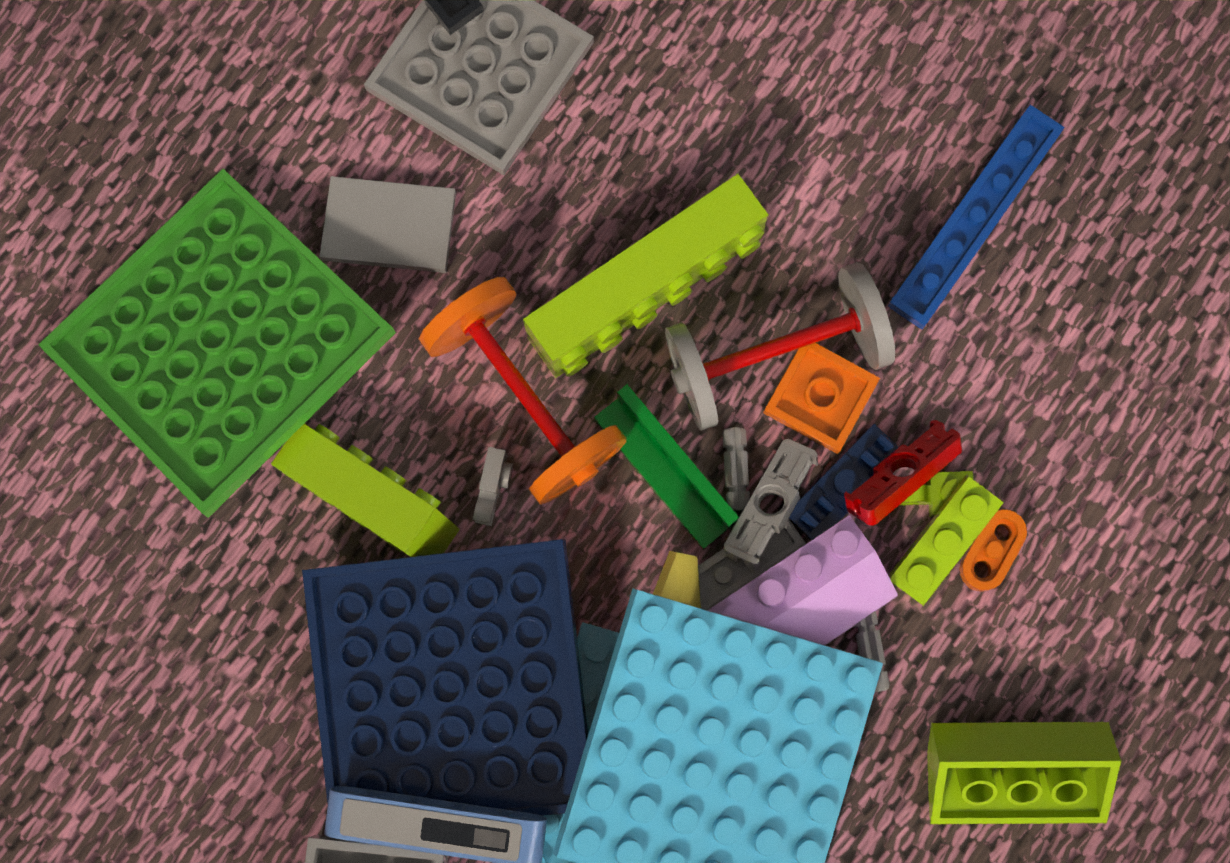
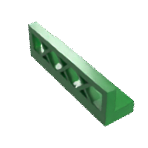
[594,384,739,550]

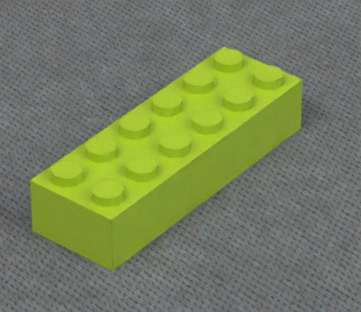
[523,174,769,378]

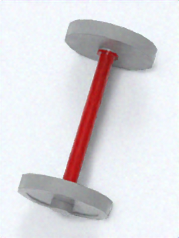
[665,262,895,430]

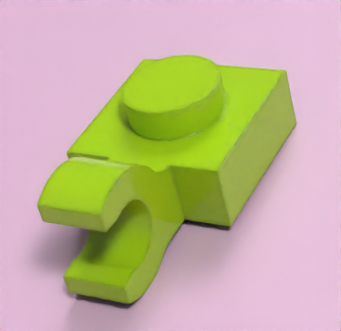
[899,471,973,517]

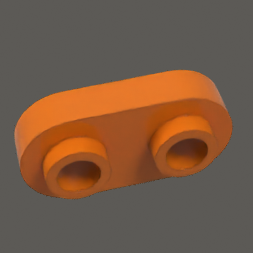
[959,510,1027,592]

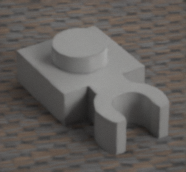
[473,447,513,526]

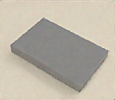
[320,176,456,273]

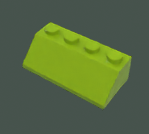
[927,722,1121,824]

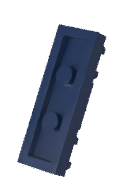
[789,424,899,541]

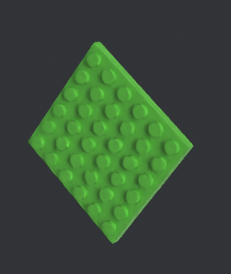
[38,169,396,518]

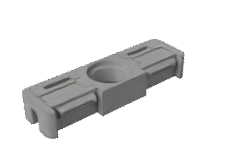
[724,439,818,571]

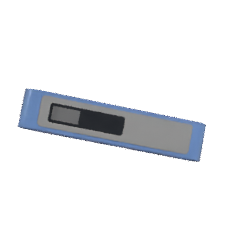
[324,786,547,863]

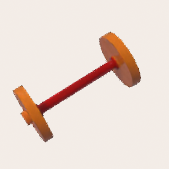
[419,277,626,505]

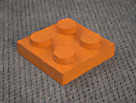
[763,343,880,454]

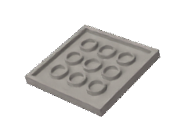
[364,0,594,175]

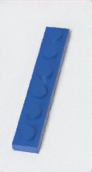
[888,105,1065,330]

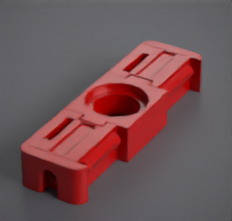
[844,420,962,526]

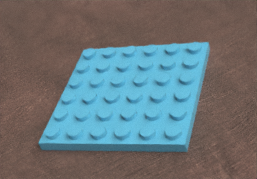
[553,588,883,863]

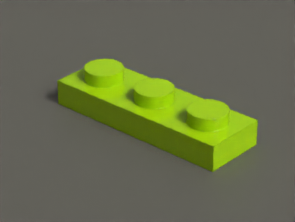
[888,474,1004,606]

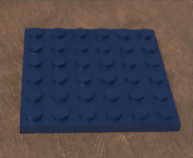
[302,539,588,816]

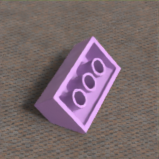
[708,515,898,645]

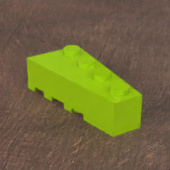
[271,424,460,557]

